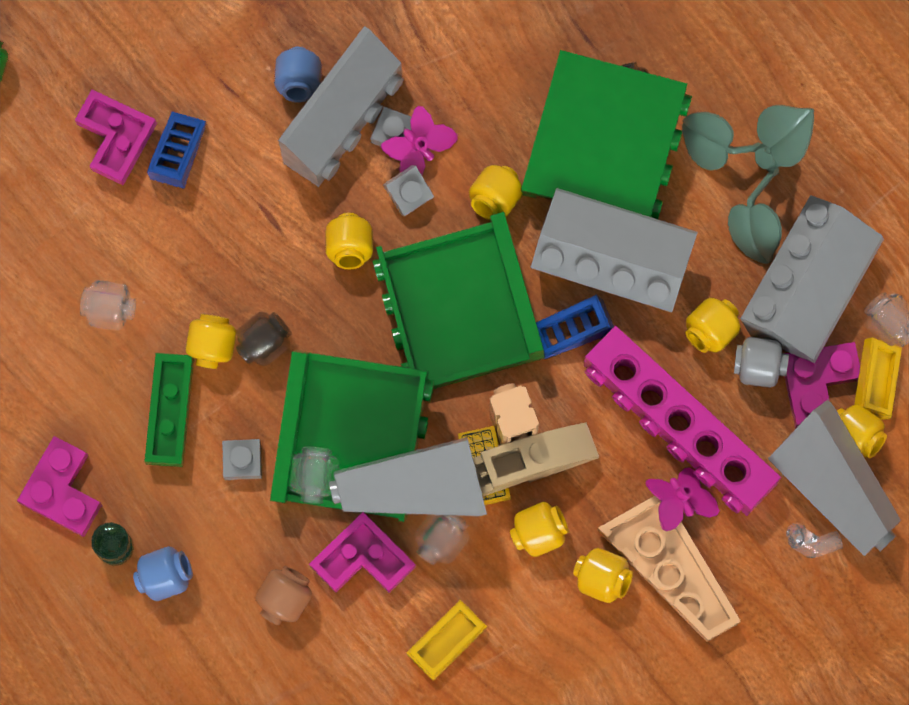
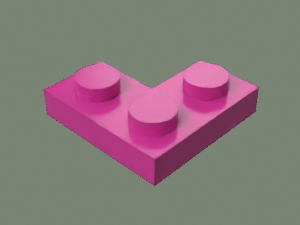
[75,90,157,185]
[784,342,860,428]
[17,436,102,537]
[309,512,416,593]

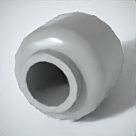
[734,337,789,388]

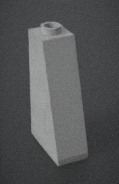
[768,400,901,556]
[329,437,487,516]

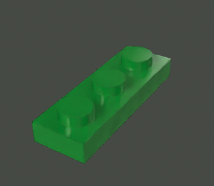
[144,353,194,467]

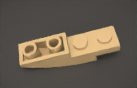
[473,422,599,497]

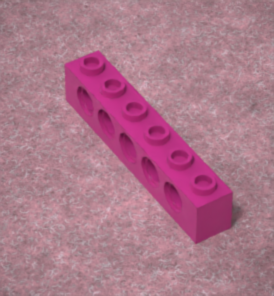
[584,326,781,516]

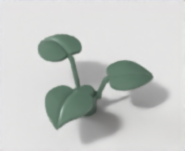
[682,105,814,264]

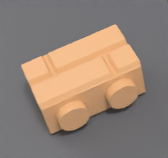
[490,383,539,445]

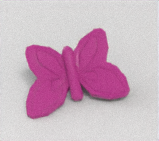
[381,106,458,175]
[645,467,719,532]

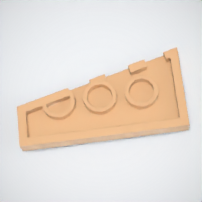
[597,496,741,642]

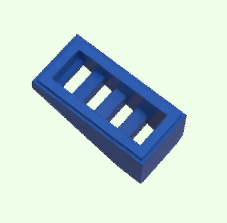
[147,112,207,189]
[536,294,614,359]

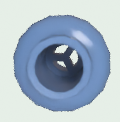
[274,47,322,102]
[133,546,193,601]

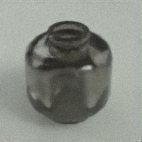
[236,311,292,366]

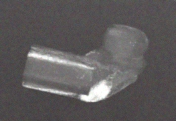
[786,523,843,558]

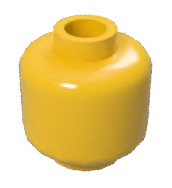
[469,165,523,220]
[325,213,373,270]
[685,298,741,353]
[185,314,236,369]
[837,404,887,459]
[510,502,569,557]
[573,548,633,603]

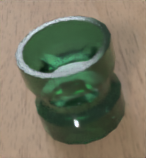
[91,522,134,566]

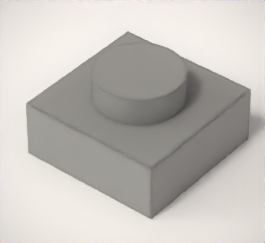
[371,107,411,147]
[383,165,434,216]
[222,439,262,480]

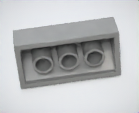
[278,26,403,187]
[531,188,698,312]
[740,195,884,363]

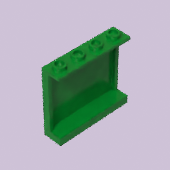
[521,50,692,219]
[373,212,545,389]
[270,350,434,522]

